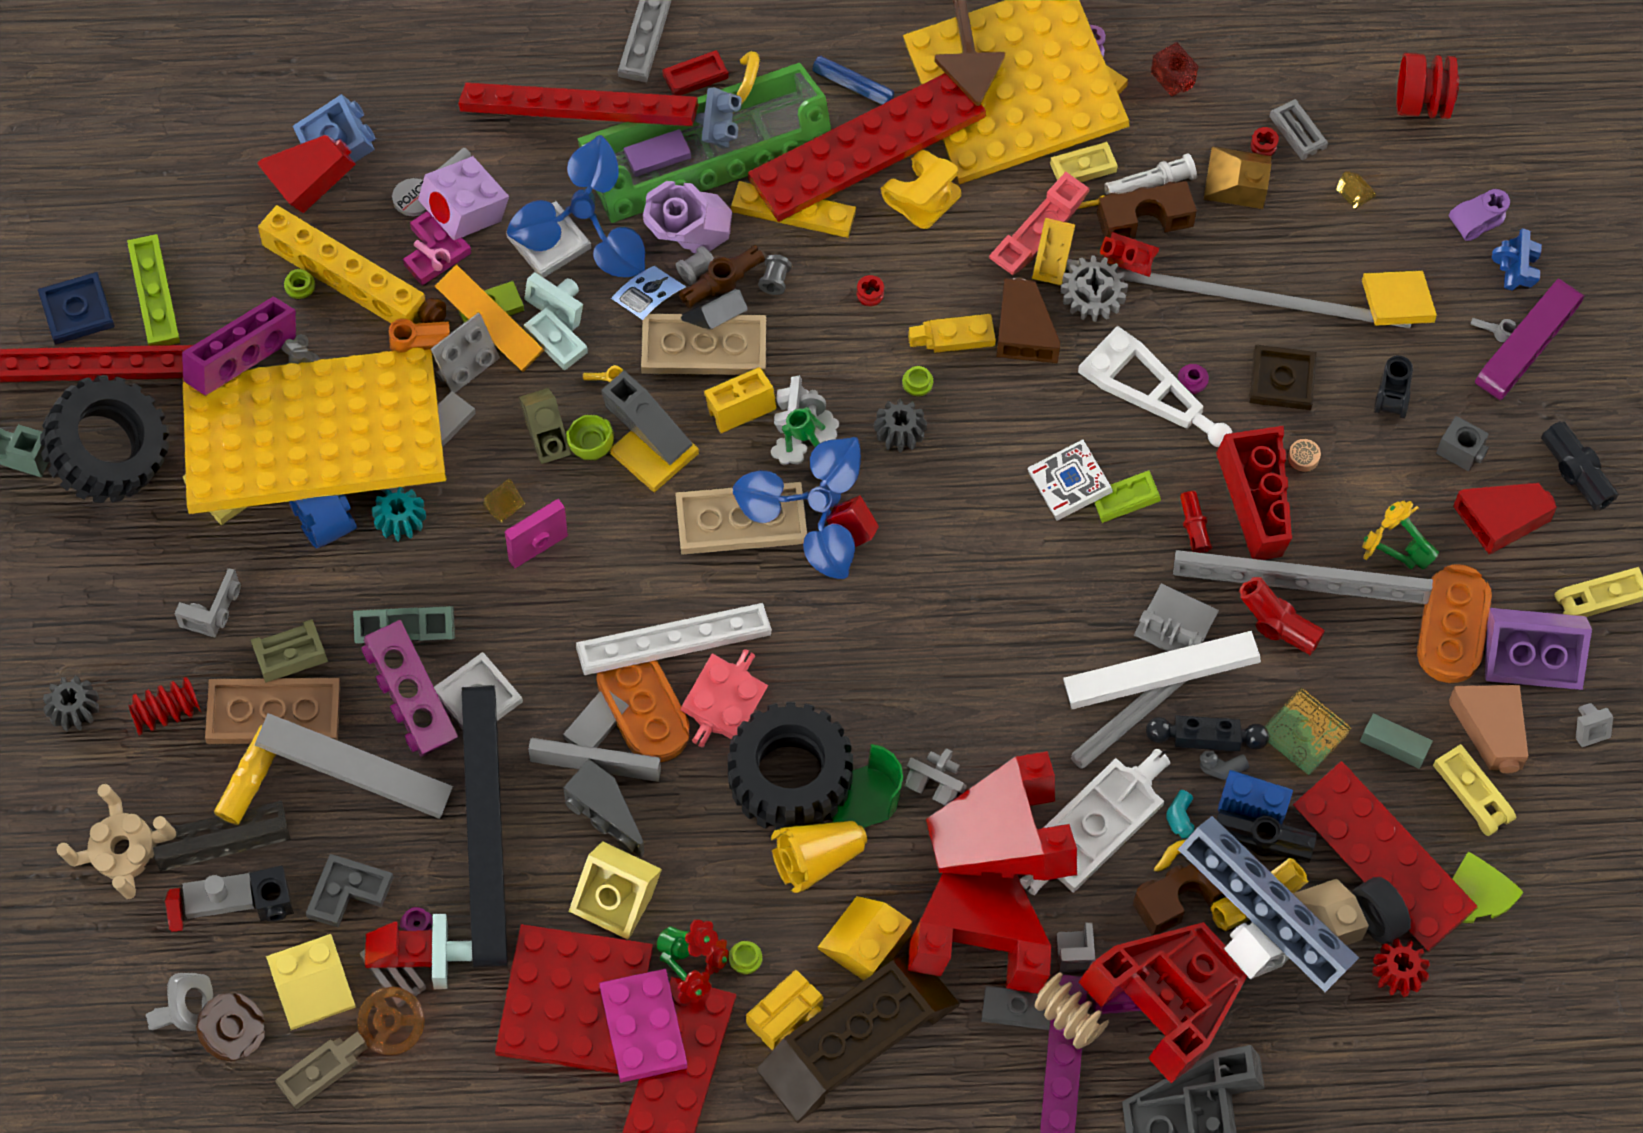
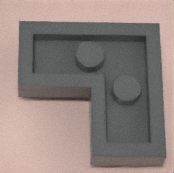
[306,854,394,928]

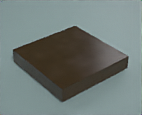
[1249,345,1317,410]

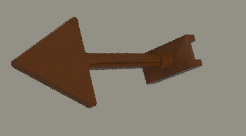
[934,0,1005,106]

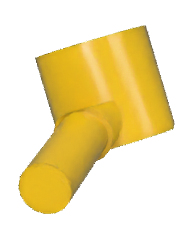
[583,365,623,382]

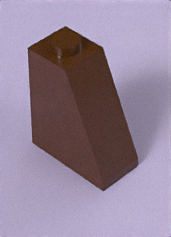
[996,278,1060,363]

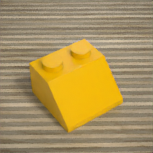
[818,896,912,981]

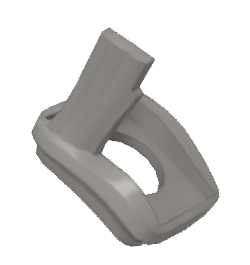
[146,973,213,1031]

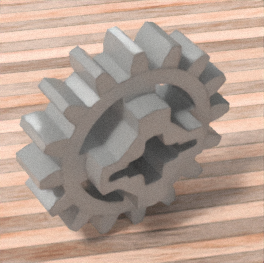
[1060,255,1128,322]

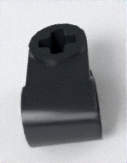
[1374,355,1413,419]

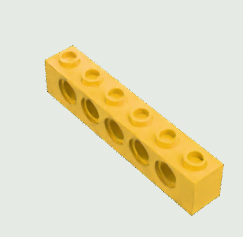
[258,205,426,324]

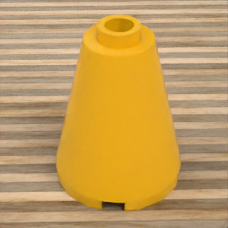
[771,821,867,893]

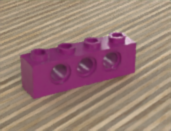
[182,296,296,396]
[361,620,458,758]

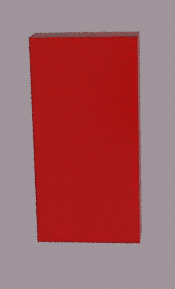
[662,50,729,96]

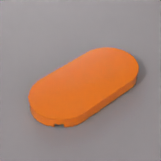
[1417,564,1492,683]
[596,660,690,762]

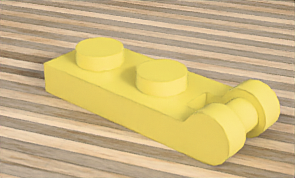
[1554,567,1643,617]
[1433,744,1516,836]

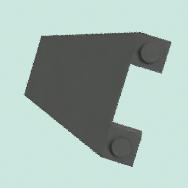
[1122,1045,1265,1133]

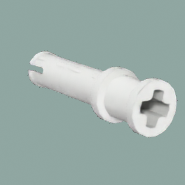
[1104,153,1197,195]

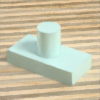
[524,272,583,331]
[432,914,473,989]

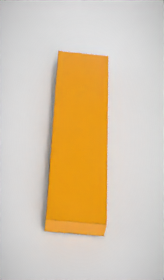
[435,264,544,372]

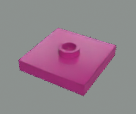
[505,499,568,568]

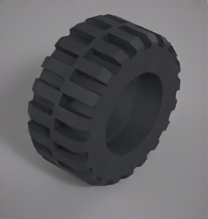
[40,375,170,503]
[728,702,853,830]

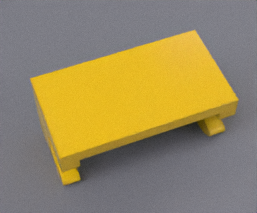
[704,367,776,433]

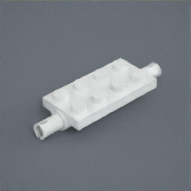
[1020,749,1170,895]

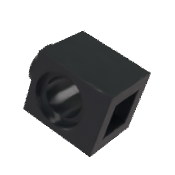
[250,865,294,922]

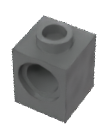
[1436,416,1489,471]

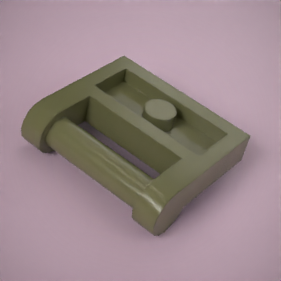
[250,619,328,683]

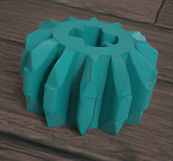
[372,487,427,542]

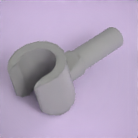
[1471,318,1516,342]

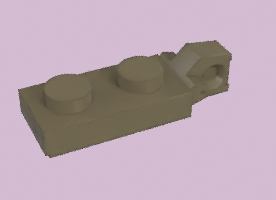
[275,1031,368,1110]

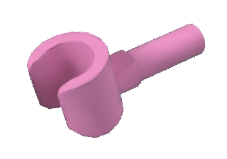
[414,240,450,271]

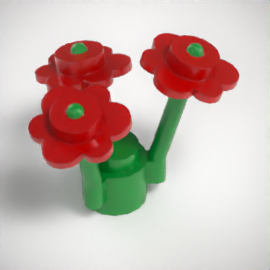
[657,919,729,1004]

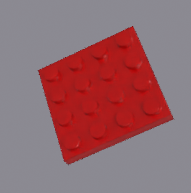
[495,924,653,1074]

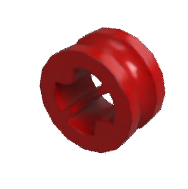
[1250,127,1279,156]
[856,275,884,306]

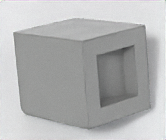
[1056,923,1095,972]

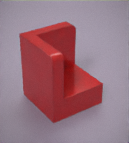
[826,495,879,547]

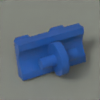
[1492,228,1542,291]

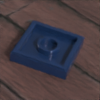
[38,272,115,345]

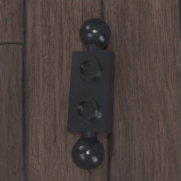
[1146,715,1270,751]

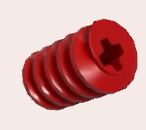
[128,677,202,736]

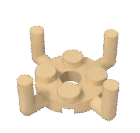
[57,784,176,899]

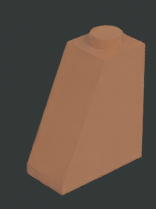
[1449,685,1528,773]

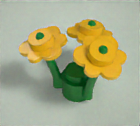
[1362,501,1439,570]

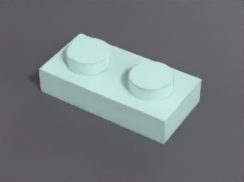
[523,307,588,371]

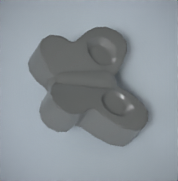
[282,334,319,364]

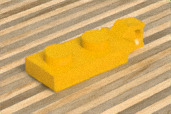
[908,314,996,353]

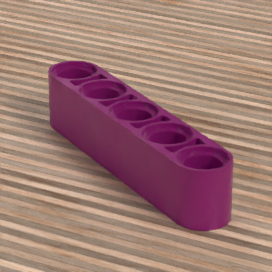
[1475,278,1585,401]

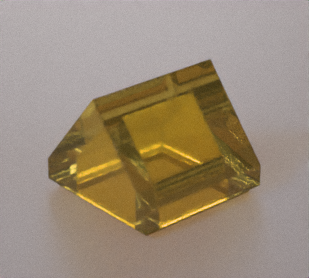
[1336,171,1376,210]
[483,478,525,523]

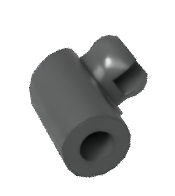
[1200,751,1249,780]

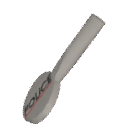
[392,148,471,217]

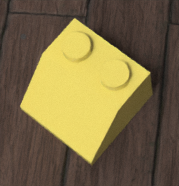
[568,842,662,939]
[266,934,356,1030]

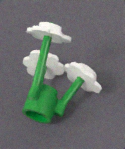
[771,407,839,465]

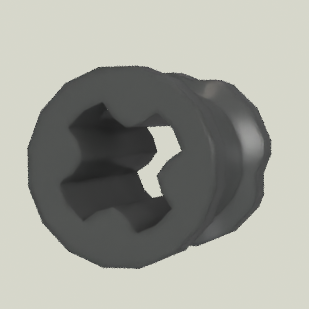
[758,254,792,295]

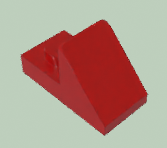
[365,922,433,968]

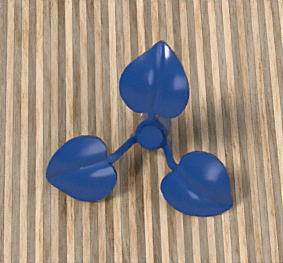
[507,135,645,277]
[733,437,861,579]

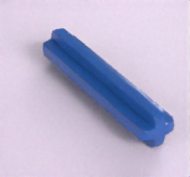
[813,56,894,104]

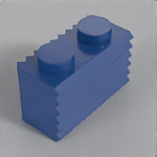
[1217,770,1293,825]

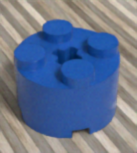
[289,494,357,549]

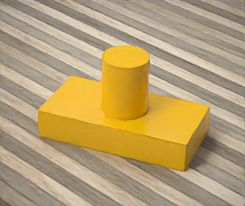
[1032,218,1075,285]

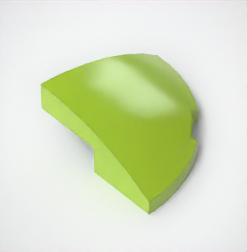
[1452,852,1523,923]

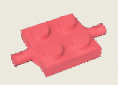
[680,649,768,747]

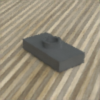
[981,986,1050,1030]

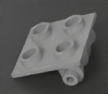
[431,312,500,393]
[1134,583,1219,652]

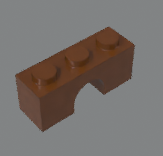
[1097,181,1197,239]
[1133,864,1226,936]

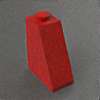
[257,135,356,213]
[1453,483,1557,555]

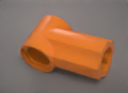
[389,319,450,352]

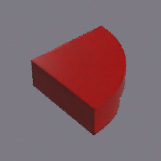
[165,888,183,932]

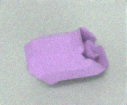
[643,181,732,253]

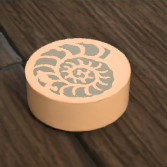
[1288,439,1321,472]

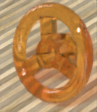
[357,987,425,1055]

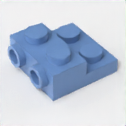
[293,94,376,162]

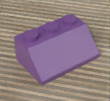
[1485,608,1592,690]

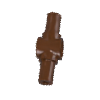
[679,245,765,308]

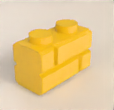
[746,970,824,1051]

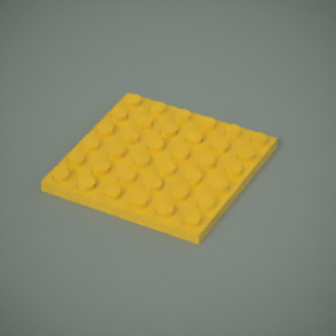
[903,0,1130,185]

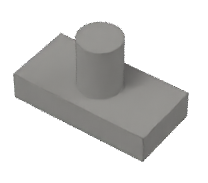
[182,873,254,919]

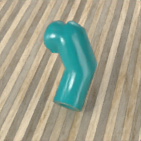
[1166,790,1195,839]

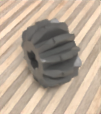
[874,398,927,453]
[43,675,100,732]

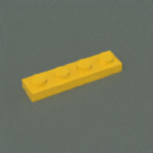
[731,181,856,238]

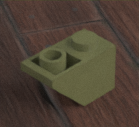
[519,388,571,464]

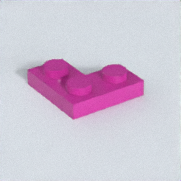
[403,211,471,286]

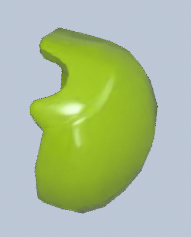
[566,415,614,460]

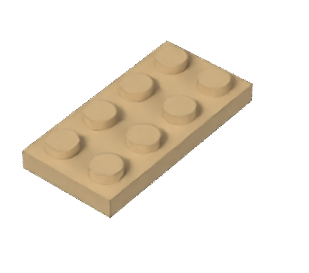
[641,314,766,375]
[675,482,807,555]

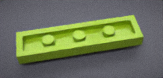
[127,234,181,346]

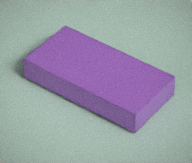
[624,129,691,177]

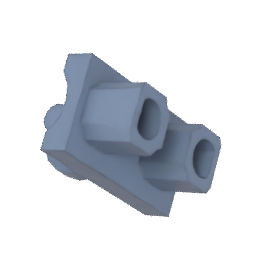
[695,87,742,149]

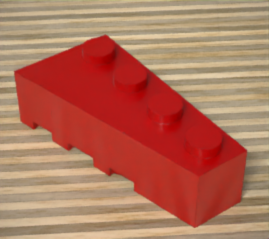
[1216,426,1292,560]

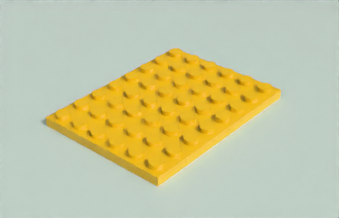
[183,347,446,514]

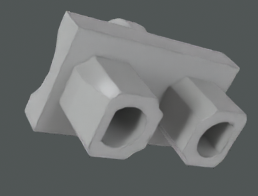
[774,375,826,433]
[905,748,967,806]

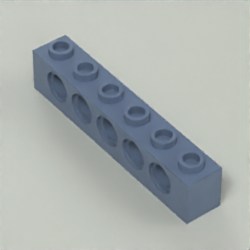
[1178,816,1359,992]

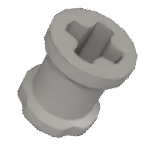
[676,246,714,285]

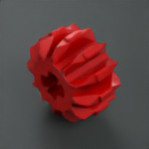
[1372,938,1430,998]

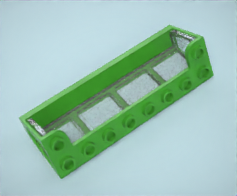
[577,63,831,223]

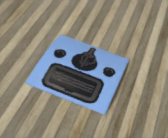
[611,266,686,320]

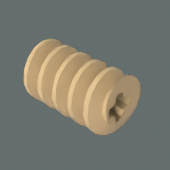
[1035,972,1109,1049]

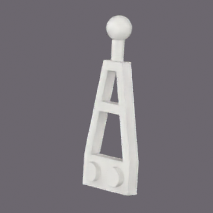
[1078,326,1232,447]

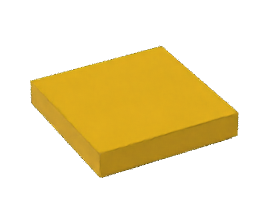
[1362,271,1437,326]
[610,431,699,493]

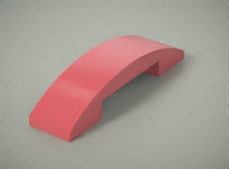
[989,172,1089,275]

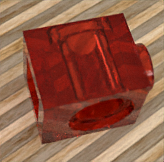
[1151,42,1199,97]

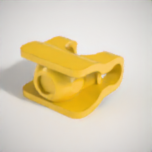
[881,150,961,229]

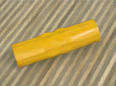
[214,725,276,825]

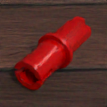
[1180,491,1212,553]

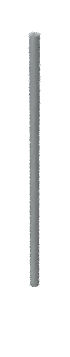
[1065,259,1411,329]

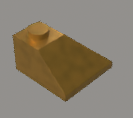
[1203,147,1271,209]

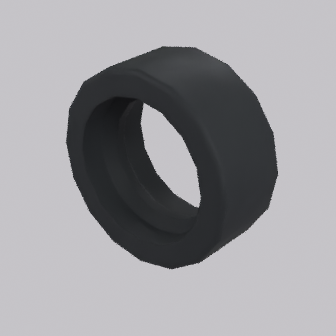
[1352,877,1411,944]

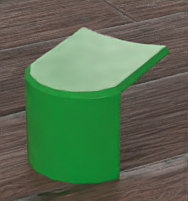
[832,744,903,828]

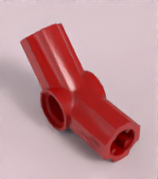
[1239,577,1325,655]

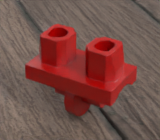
[1100,232,1160,277]

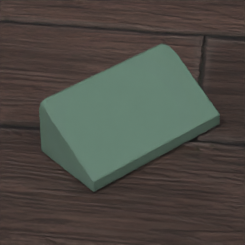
[1360,713,1433,769]

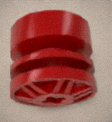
[1396,52,1459,119]

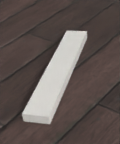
[576,603,772,675]
[1063,631,1261,709]

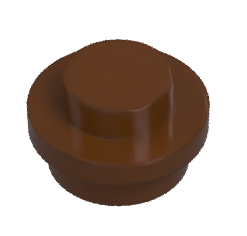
[418,298,446,323]

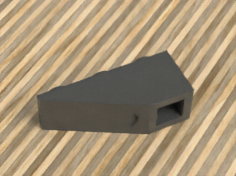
[601,370,693,465]
[563,759,645,857]

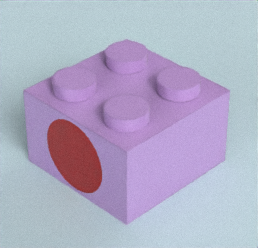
[418,156,509,240]

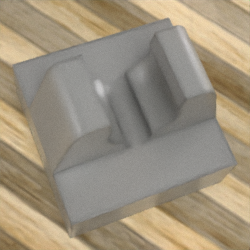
[1576,703,1613,747]

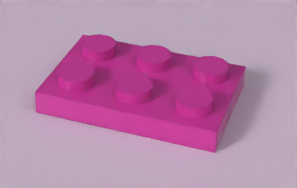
[599,969,687,1083]

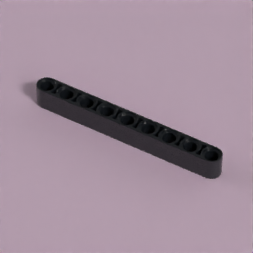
[462,685,508,968]

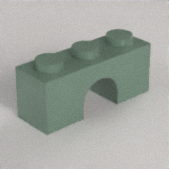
[0,424,49,477]
[353,606,455,643]

